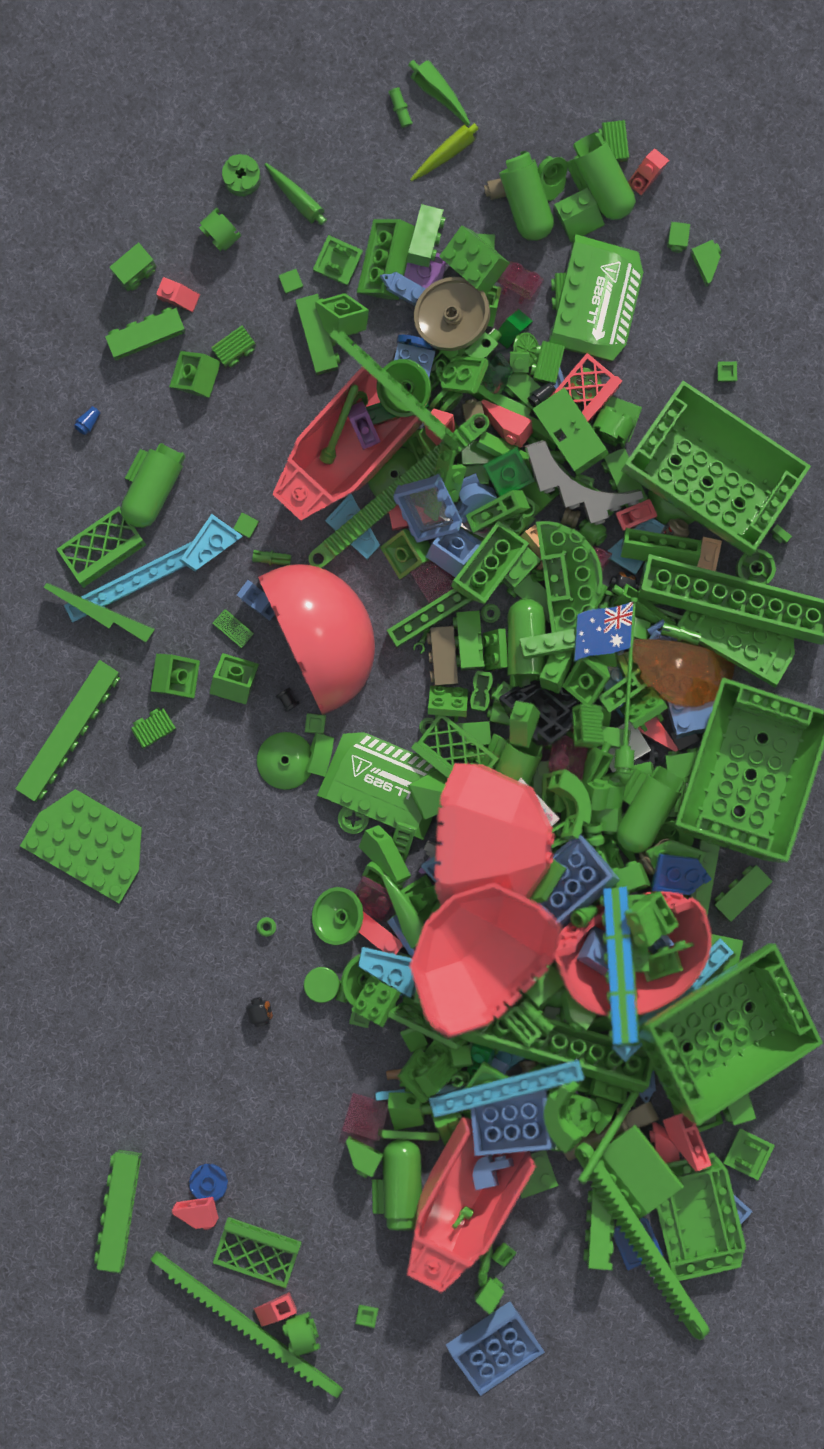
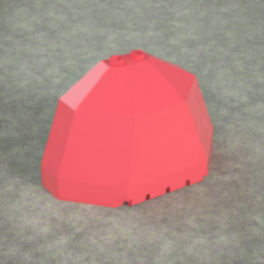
[434,763,554,907]
[410,883,562,1038]

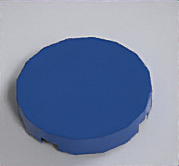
[396,335,434,351]
[189,1164,228,1201]

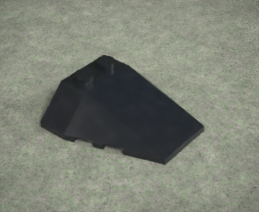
[499,669,583,746]

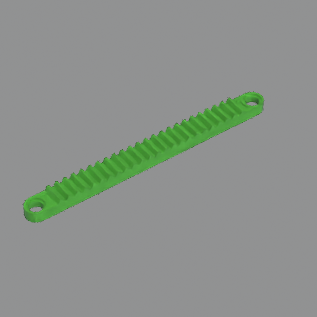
[309,413,490,568]
[574,1143,709,1340]
[151,1251,343,1398]

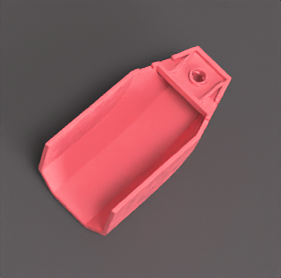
[273,366,423,520]
[407,1117,535,1292]

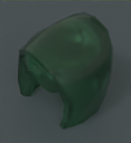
[481,353,513,395]

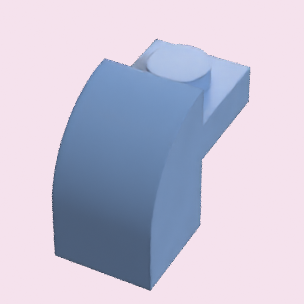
[456,483,497,523]
[237,580,275,621]
[473,1154,514,1190]

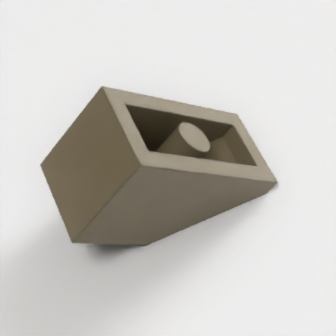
[462,399,485,428]

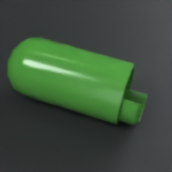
[567,132,636,220]
[499,151,554,241]
[120,443,185,528]
[507,599,550,688]
[482,734,544,786]
[616,766,684,853]
[372,1139,422,1231]

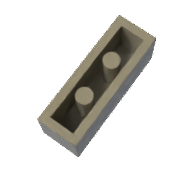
[427,626,458,686]

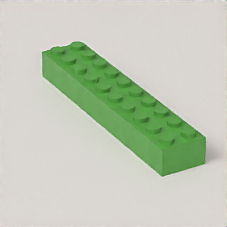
[637,554,824,645]
[457,1006,653,1093]

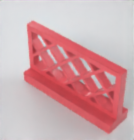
[550,353,622,423]

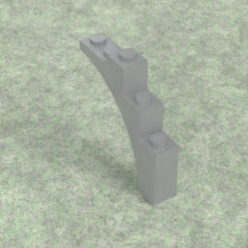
[524,440,643,525]

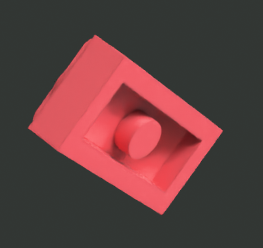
[615,499,657,531]

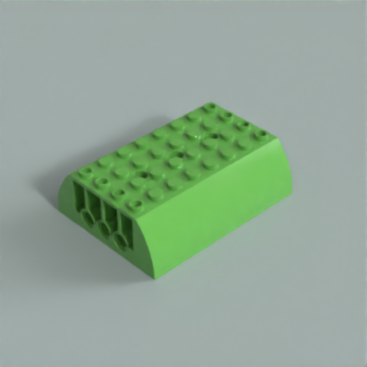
[621,381,811,557]
[675,677,824,863]
[639,943,823,1125]

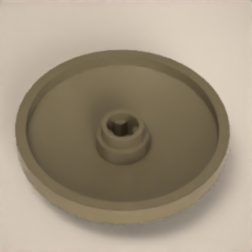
[414,277,490,351]

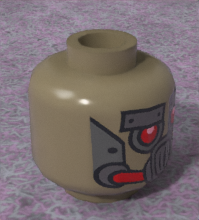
[661,518,689,546]

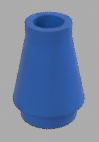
[74,406,101,435]

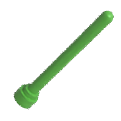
[319,384,358,464]

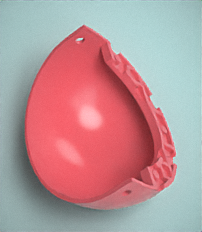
[258,564,375,715]
[555,892,711,1016]

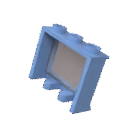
[394,474,462,543]

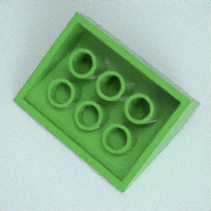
[600,1125,684,1219]

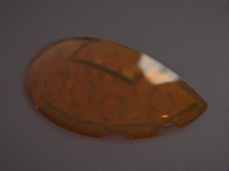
[632,639,735,707]

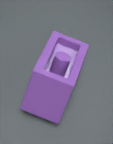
[348,401,381,450]

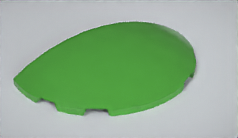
[536,521,603,633]

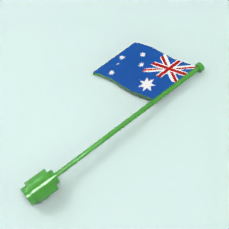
[574,598,638,774]

